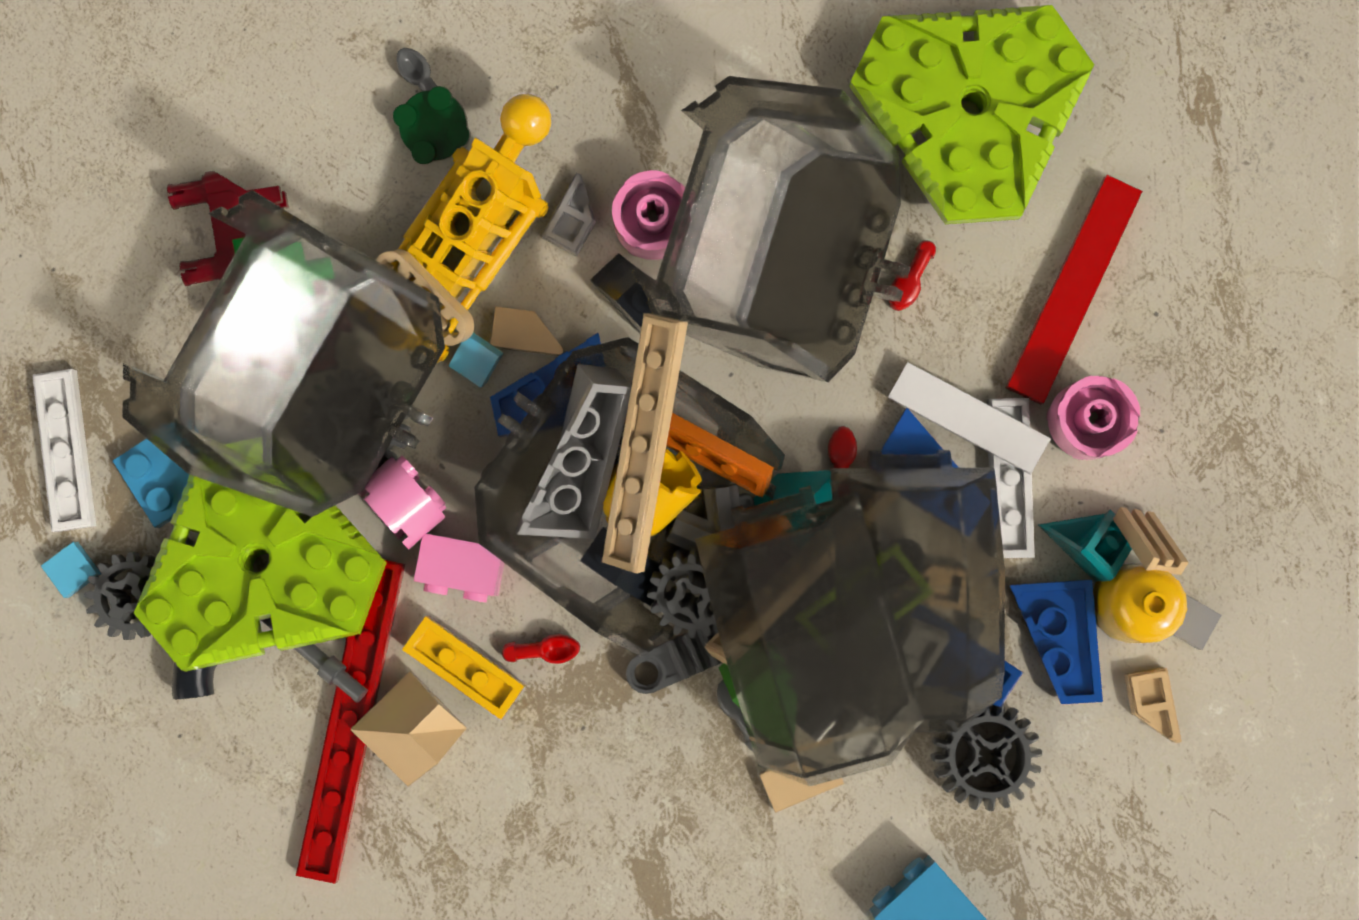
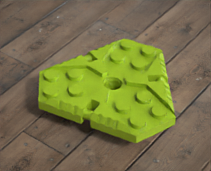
[849,5,1095,225]
[134,435,387,672]

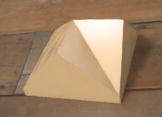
[351,671,467,786]

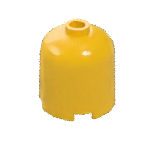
[603,449,702,536]
[1093,564,1187,643]

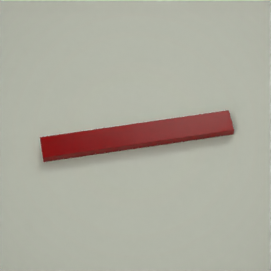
[296,560,406,884]

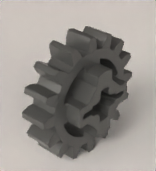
[647,548,738,638]
[84,552,155,640]

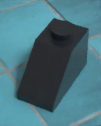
[590,253,673,333]
[580,527,661,606]

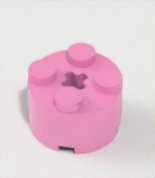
[612,170,693,260]
[1047,376,1140,460]
[354,456,447,550]

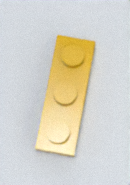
[402,616,526,720]

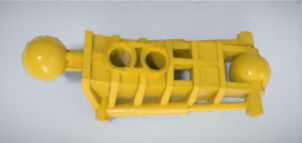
[351,94,551,363]

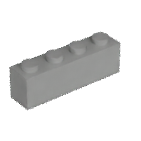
[515,364,632,539]

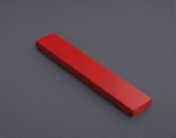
[1005,175,1143,405]

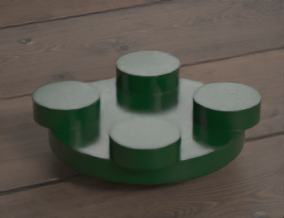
[393,86,471,164]

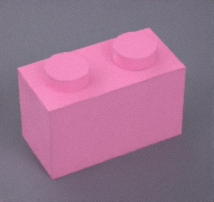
[414,534,507,602]

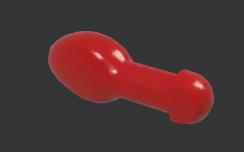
[889,240,936,311]
[828,426,858,505]
[501,633,581,664]

